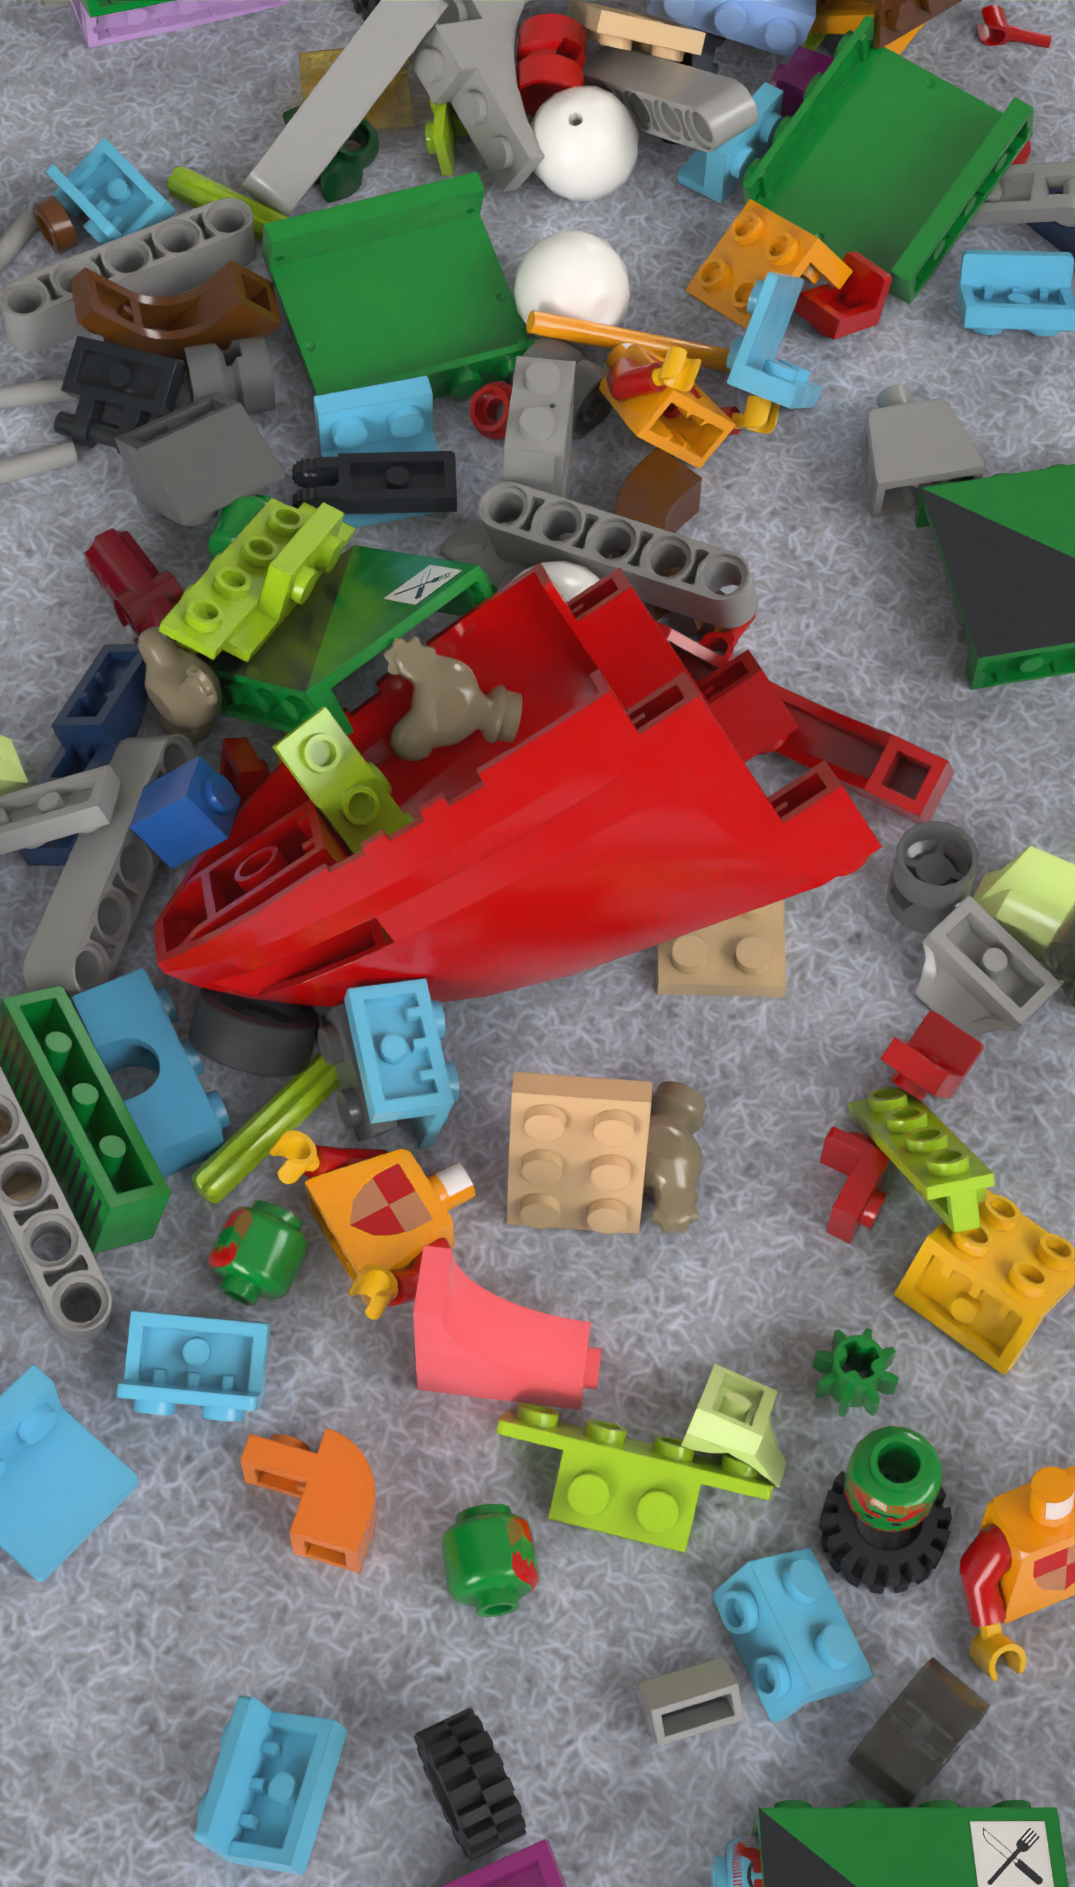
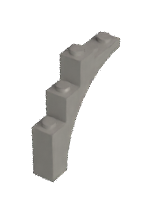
[409,0,545,192]

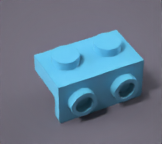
[678,82,784,204]
[45,138,177,245]
[957,250,1075,336]
[116,1310,271,1422]
[713,1547,874,1723]
[195,1695,348,1875]

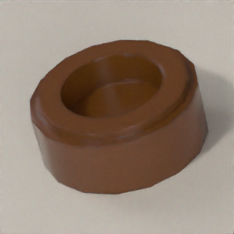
[32,195,78,254]

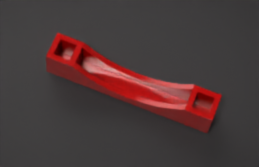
[655,620,955,823]

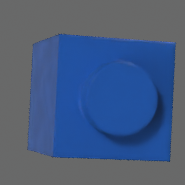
[130,755,241,869]

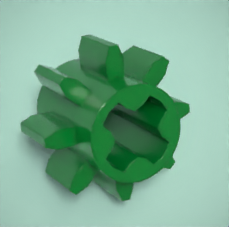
[812,1328,899,1417]

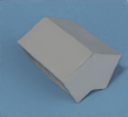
[636,1657,745,1747]

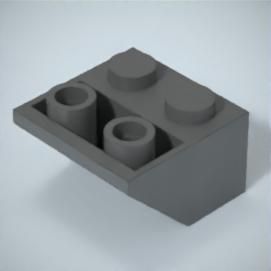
[115,392,286,526]

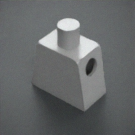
[861,385,985,517]

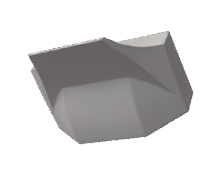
[915,895,1062,1037]

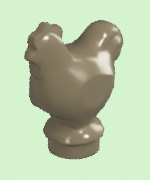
[137,627,223,744]
[384,635,522,761]
[643,1081,706,1234]

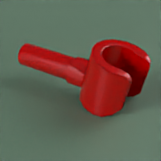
[976,5,1052,48]
[699,614,756,661]

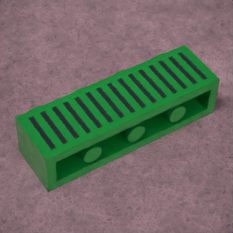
[0,985,171,1254]

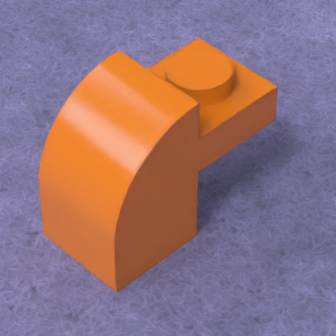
[240,1428,377,1573]

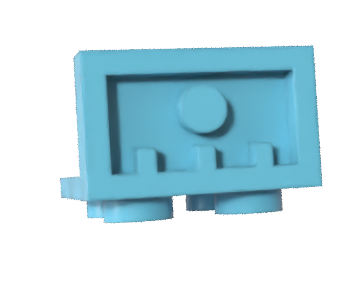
[726,272,823,409]
[313,376,439,528]
[344,978,460,1149]
[0,1364,139,1582]

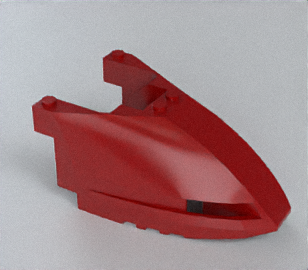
[153,562,882,1007]

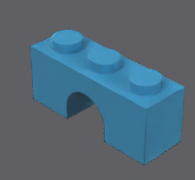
[71,967,231,1178]

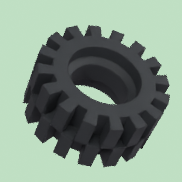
[819,1471,952,1594]
[414,1708,526,1861]

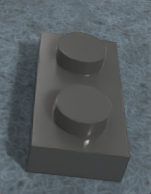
[318,1003,398,1142]

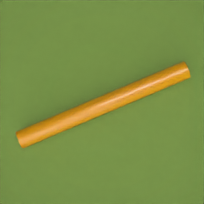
[527,310,731,372]

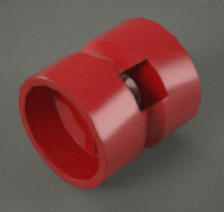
[516,13,588,117]

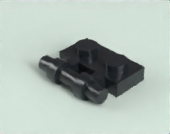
[54,335,187,455]

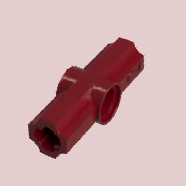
[84,528,201,656]

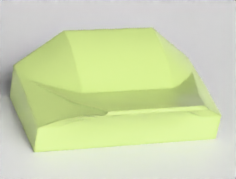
[973,846,1075,978]
[681,1364,787,1488]

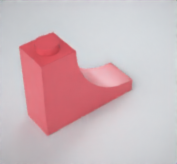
[413,1246,602,1410]

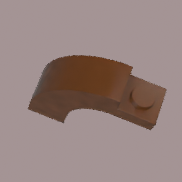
[70,260,282,360]
[612,447,728,637]

